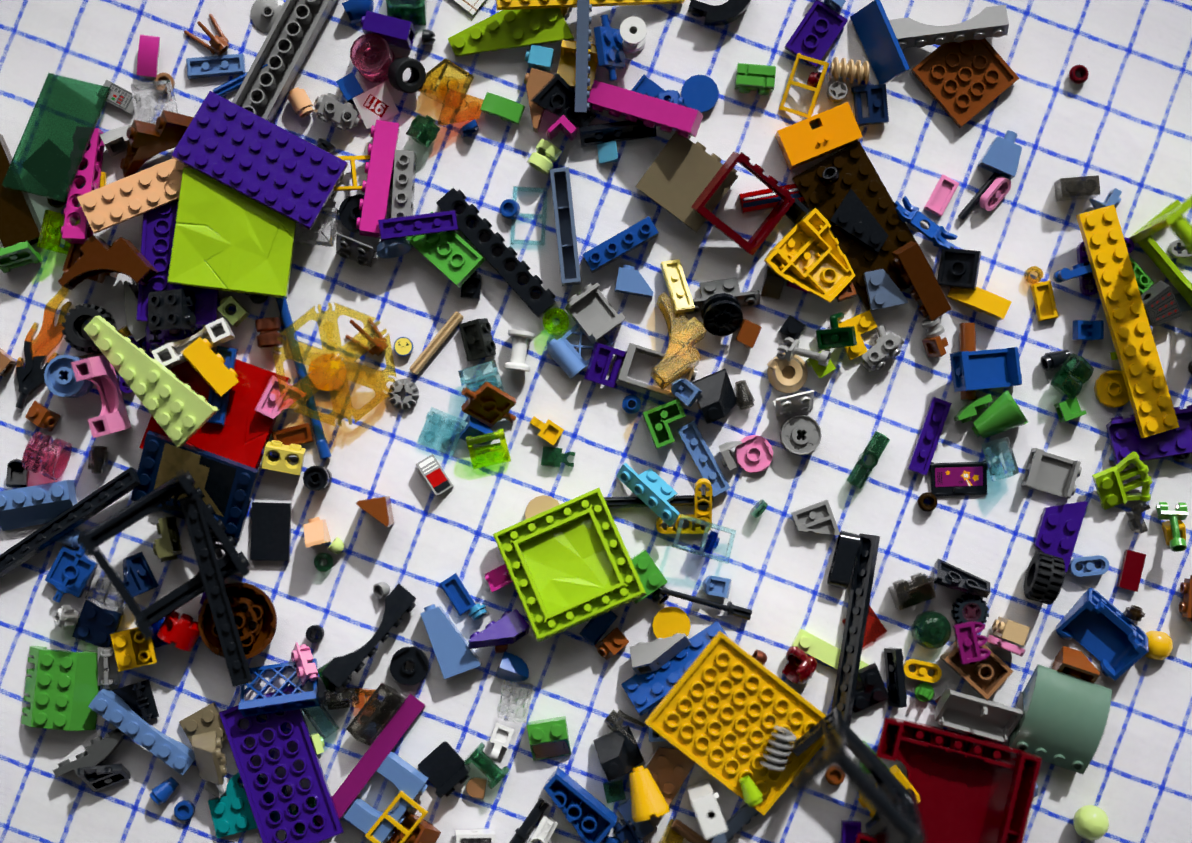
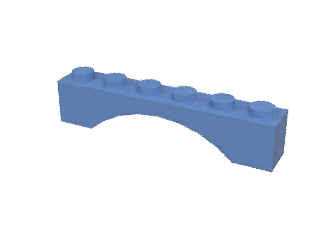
[88,688,195,776]

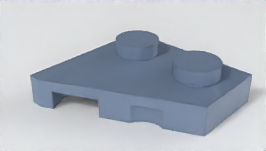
[863,269,908,311]

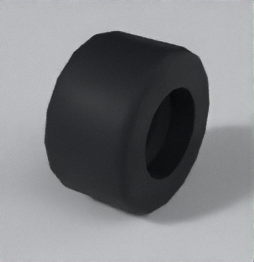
[388,57,426,93]

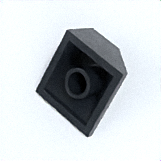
[691,369,738,424]
[593,725,644,781]

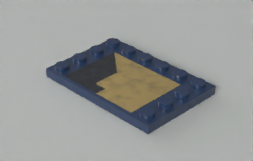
[131,431,259,539]

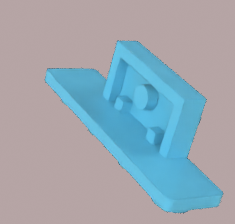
[616,463,680,527]

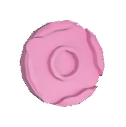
[735,435,773,473]
[987,634,1025,657]

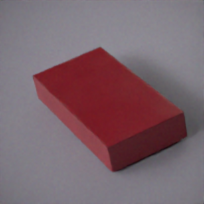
[1117,550,1146,592]

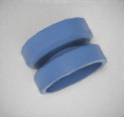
[44,355,94,398]

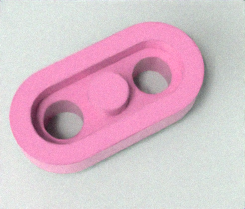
[980,176,1011,211]

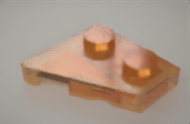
[438,89,484,126]

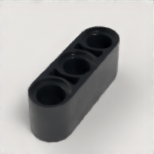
[827,530,860,589]

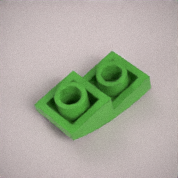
[480,92,525,124]
[954,394,993,423]

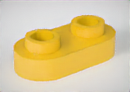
[903,659,942,683]

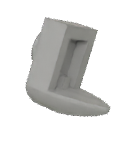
[719,441,742,471]

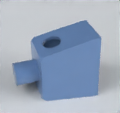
[977,130,1022,180]

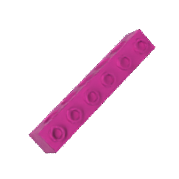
[61,127,105,244]

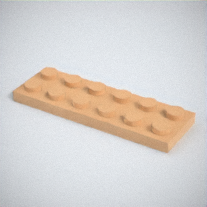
[77,158,191,234]

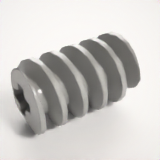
[760,726,797,771]

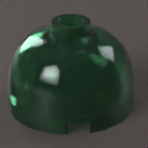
[911,610,951,649]

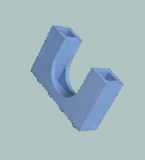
[343,751,428,843]

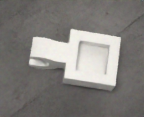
[489,723,514,759]

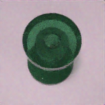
[463,742,510,789]

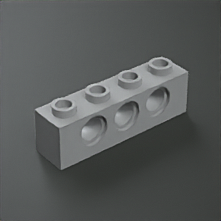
[391,150,416,218]

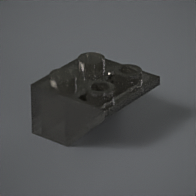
[888,573,936,610]

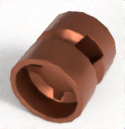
[255,317,283,348]

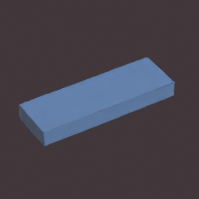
[186,54,246,79]

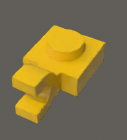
[529,417,564,446]

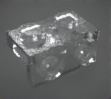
[497,679,533,723]

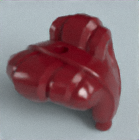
[782,646,817,684]

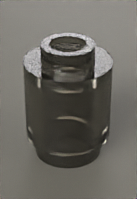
[88,446,109,474]

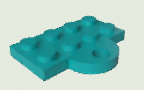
[208,772,293,838]

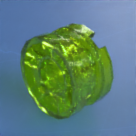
[543,308,569,336]

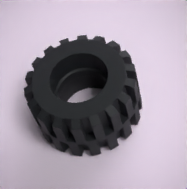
[62,304,117,353]
[1024,552,1065,605]

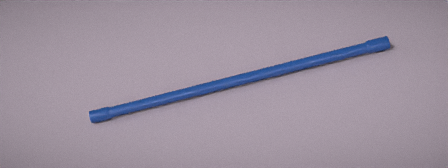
[276,297,331,459]

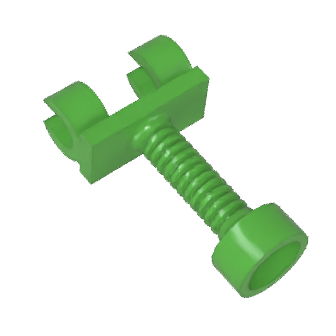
[1157,502,1188,552]

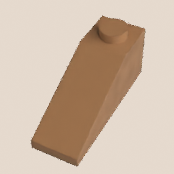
[524,68,554,133]

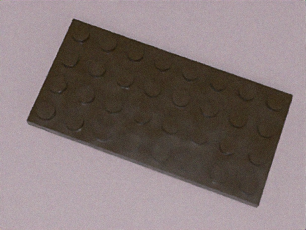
[792,140,934,311]

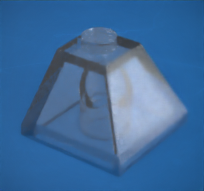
[85,562,126,613]

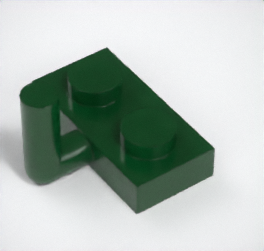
[816,312,857,349]

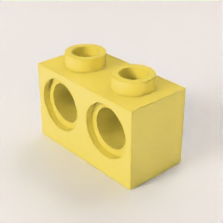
[261,440,306,476]

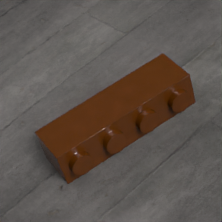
[892,241,951,321]

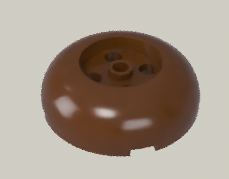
[198,582,277,659]

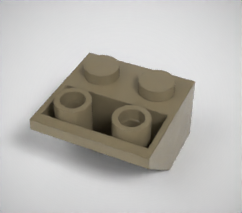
[192,730,227,785]

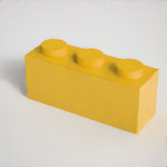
[181,337,239,397]

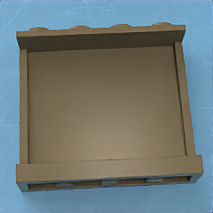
[635,132,738,233]

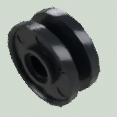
[701,293,743,336]

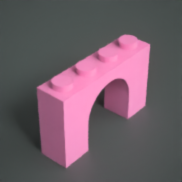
[71,355,131,438]

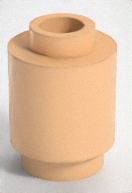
[287,87,314,118]

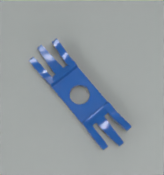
[894,196,958,250]

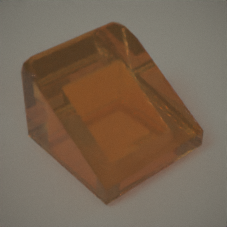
[352,687,378,710]

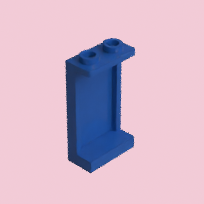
[950,347,1022,392]

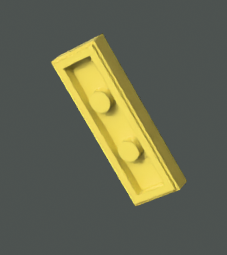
[660,259,695,314]

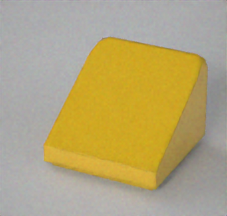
[1162,520,1186,545]

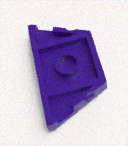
[1033,501,1088,573]

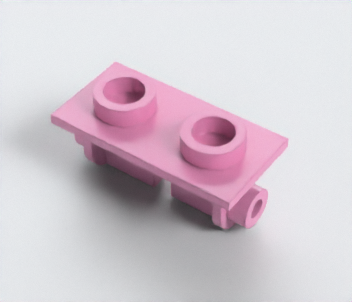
[291,642,318,686]

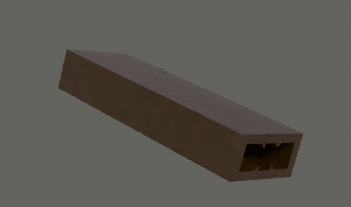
[0,134,47,248]

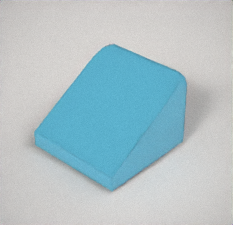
[597,141,618,164]

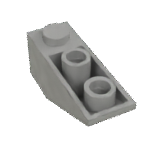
[123,281,160,343]
[630,633,691,675]

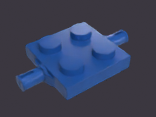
[594,15,626,81]
[45,545,98,603]

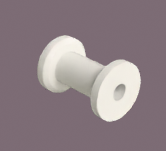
[620,17,647,53]
[503,330,535,372]

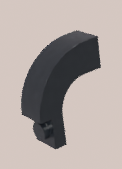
[688,0,751,26]

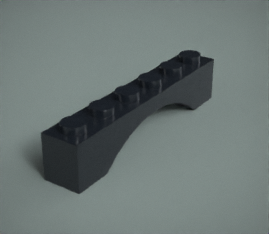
[321,584,416,689]

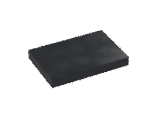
[250,502,292,561]

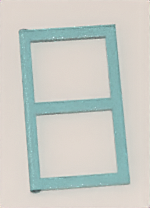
[510,186,548,245]
[672,514,736,564]

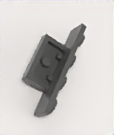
[684,278,760,314]

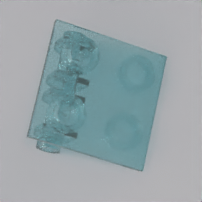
[417,407,467,457]

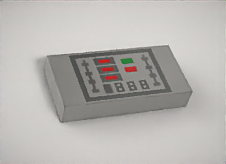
[98,80,142,115]

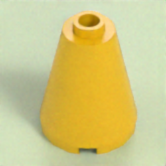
[629,765,670,822]

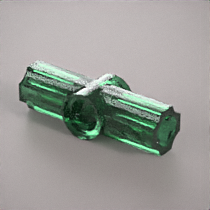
[846,431,890,489]

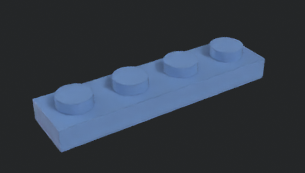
[677,421,730,497]

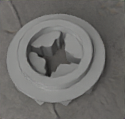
[388,379,419,410]

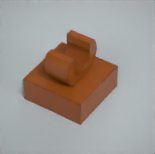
[922,336,948,358]

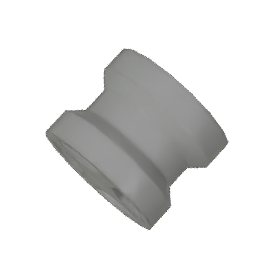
[827,81,848,103]
[921,317,945,338]

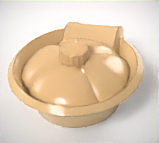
[767,353,808,393]

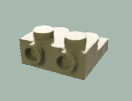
[153,516,183,562]

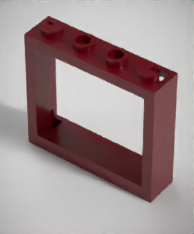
[691,151,795,256]

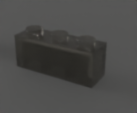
[346,683,405,746]

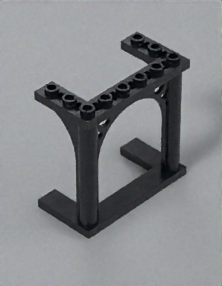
[78,469,250,640]
[792,707,926,843]

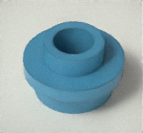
[468,603,487,620]

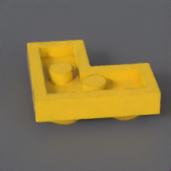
[838,310,877,360]

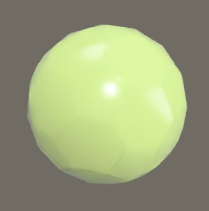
[1073,805,1109,840]

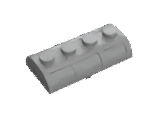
[935,689,1023,744]

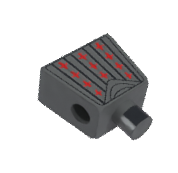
[1141,280,1182,326]

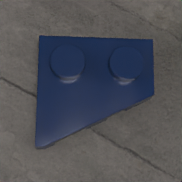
[123,552,159,598]

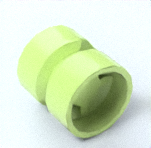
[527,139,562,175]

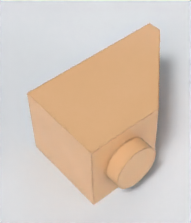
[304,517,331,548]

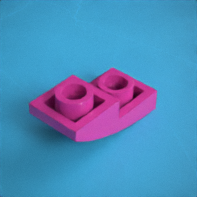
[137,35,160,77]

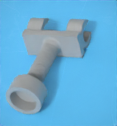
[776,337,831,367]

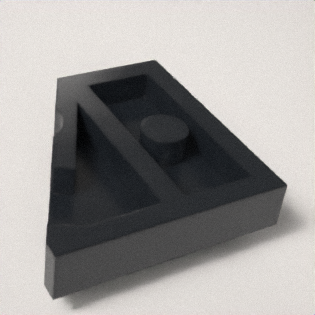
[77,763,131,792]

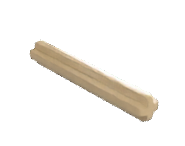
[409,311,464,375]

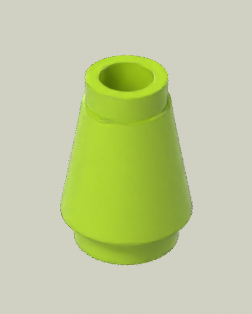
[739,775,763,807]

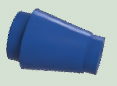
[149,776,179,806]

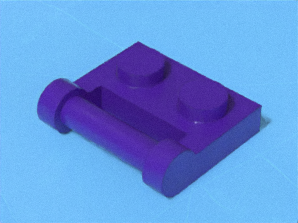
[584,342,627,389]

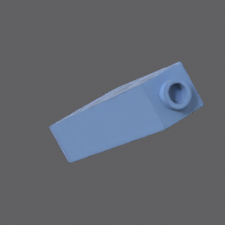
[421,604,482,679]

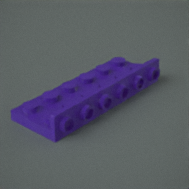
[1106,405,1192,465]

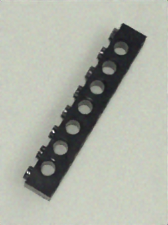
[436,188,556,318]

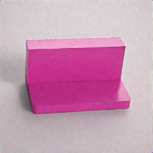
[547,115,577,142]

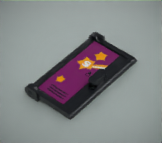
[929,461,988,496]

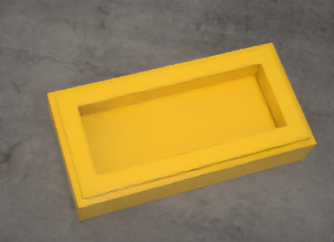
[1030,280,1058,322]

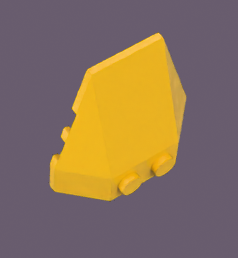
[764,208,855,303]

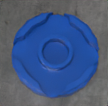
[681,75,719,113]

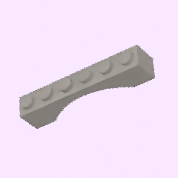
[889,5,1009,50]

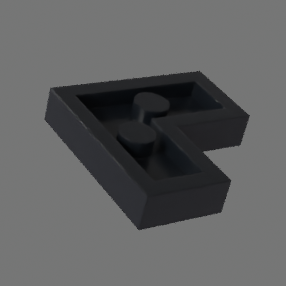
[852,663,889,713]

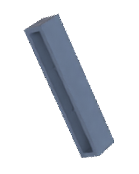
[550,167,581,286]

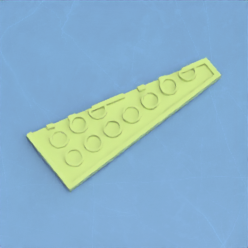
[83,316,218,448]

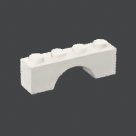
[152,317,235,370]

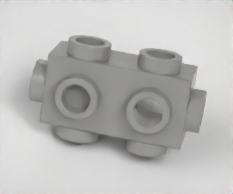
[313,93,360,131]
[861,326,905,372]

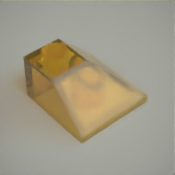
[419,59,474,111]

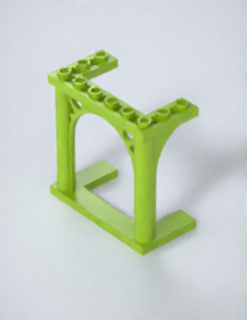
[1129,195,1192,307]

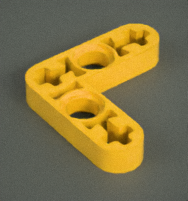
[656,478,712,534]

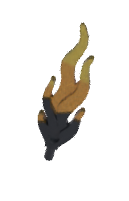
[15,287,72,409]

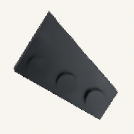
[530,74,596,128]
[829,189,889,252]
[934,559,990,598]

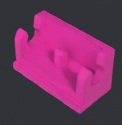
[485,564,513,592]

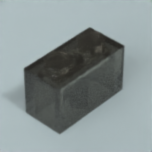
[1054,175,1100,201]

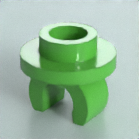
[914,682,934,702]

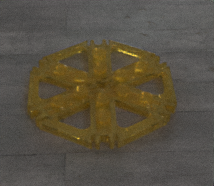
[273,302,396,427]

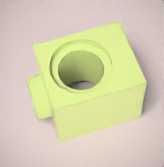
[217,296,250,327]

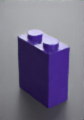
[360,11,416,50]

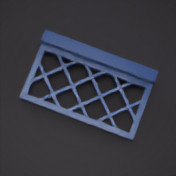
[239,658,320,717]

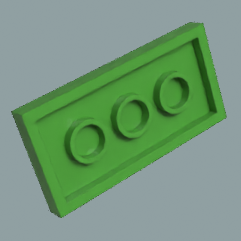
[406,212,485,288]

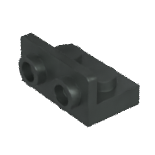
[459,318,496,362]

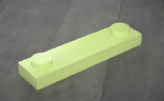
[792,628,869,682]

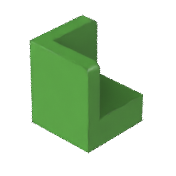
[1054,397,1087,422]

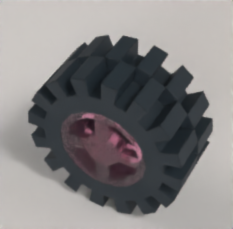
[951,594,989,624]

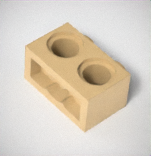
[992,617,1030,646]

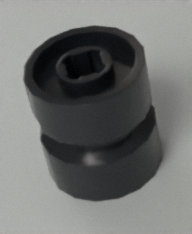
[303,466,332,491]

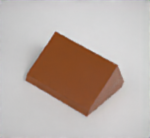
[356,496,394,527]

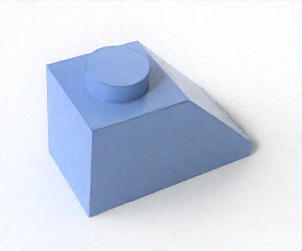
[615,265,654,298]

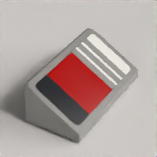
[416,454,453,497]

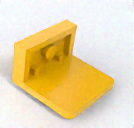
[557,40,598,91]

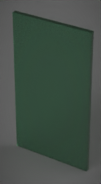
[2,73,111,202]

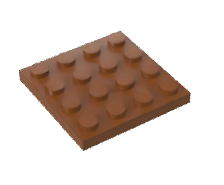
[911,38,1019,128]

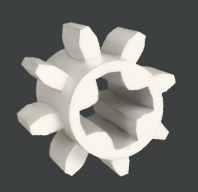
[54,605,78,630]

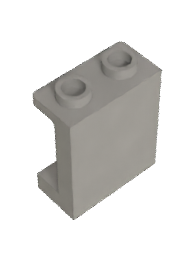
[565,282,626,344]
[1021,448,1082,499]

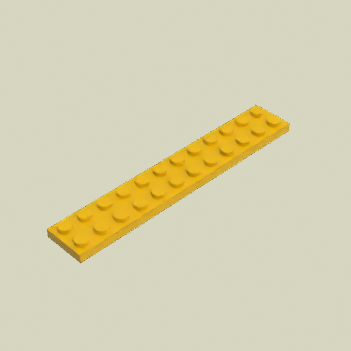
[1076,205,1179,438]

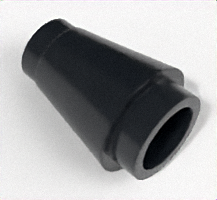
[1041,350,1072,371]

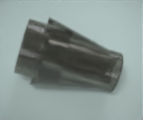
[735,380,755,410]

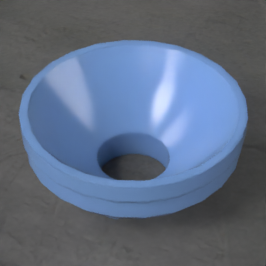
[376,237,411,258]

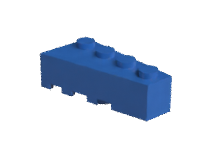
[544,767,618,843]

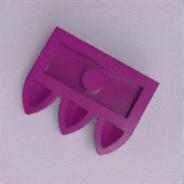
[953,621,991,664]

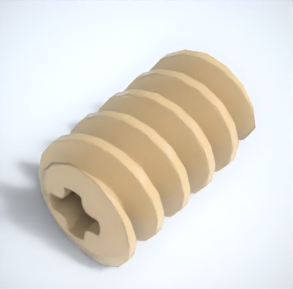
[828,57,870,85]

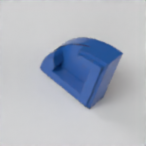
[459,119,479,138]

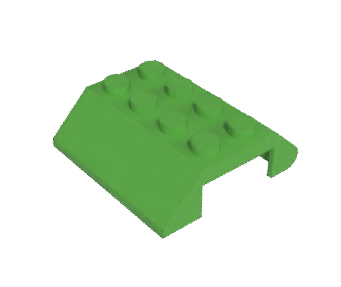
[21,646,101,731]

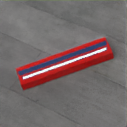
[739,184,804,214]

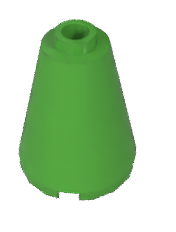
[972,390,1028,439]

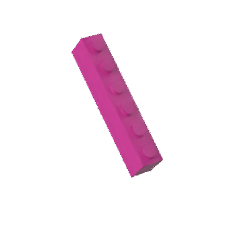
[587,80,703,138]
[356,120,399,238]

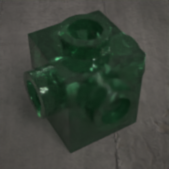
[406,115,440,148]

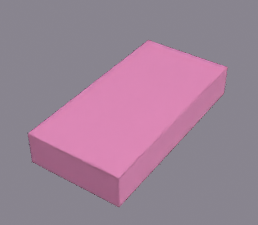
[923,174,959,217]

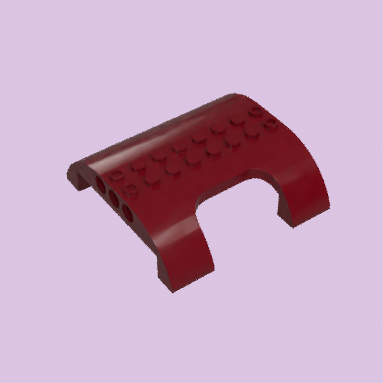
[855,718,1042,843]

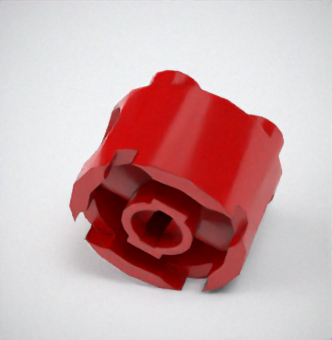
[157,611,200,651]

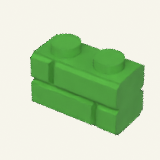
[735,63,776,95]

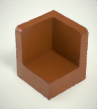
[736,319,762,348]

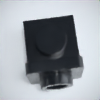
[460,271,482,299]

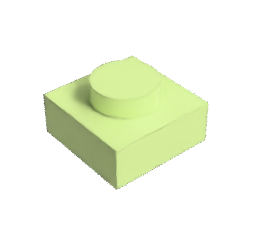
[310,733,325,755]

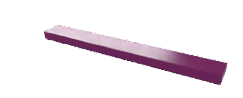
[315,693,425,825]

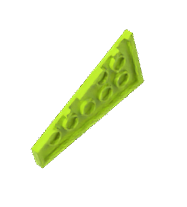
[448,8,574,57]

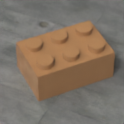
[940,640,1014,700]

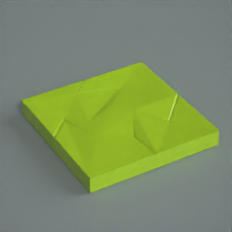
[168,167,297,299]
[493,488,646,642]

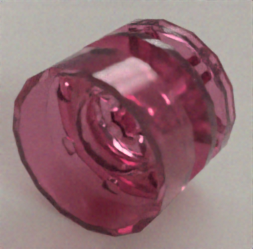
[350,33,396,83]
[22,431,72,480]

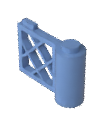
[546,324,614,379]

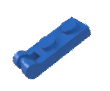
[1053,263,1092,283]

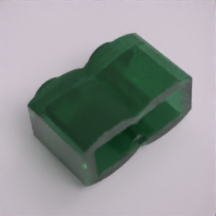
[1051,353,1094,400]

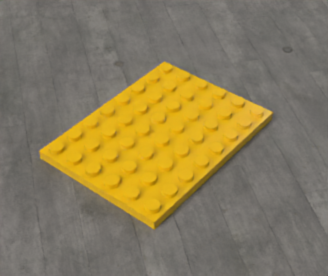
[645,631,826,815]

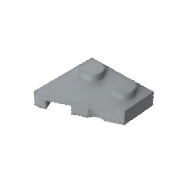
[791,500,840,536]

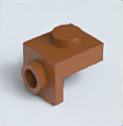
[25,401,61,432]
[595,627,629,660]

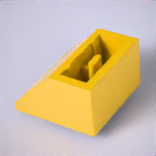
[110,627,158,672]

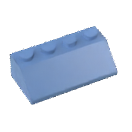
[0,480,77,531]

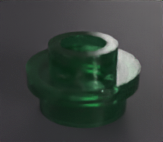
[314,552,333,572]

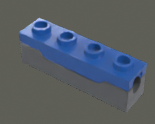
[582,216,659,273]

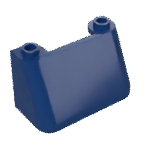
[1056,588,1149,681]

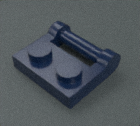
[851,84,889,126]

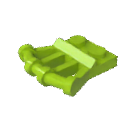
[1092,452,1152,510]

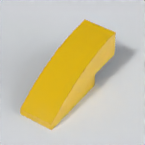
[947,287,1012,320]

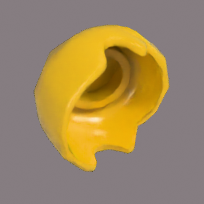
[1145,631,1173,660]

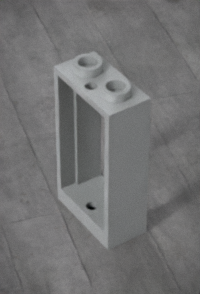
[618,343,698,401]

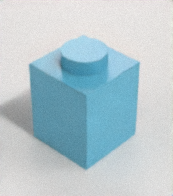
[525,44,554,72]

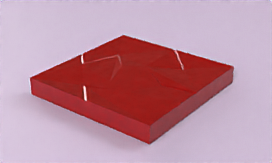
[139,351,291,469]

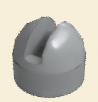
[373,582,390,599]

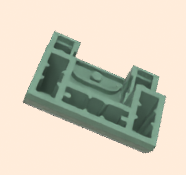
[1009,664,1112,774]

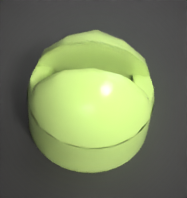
[328,537,345,554]

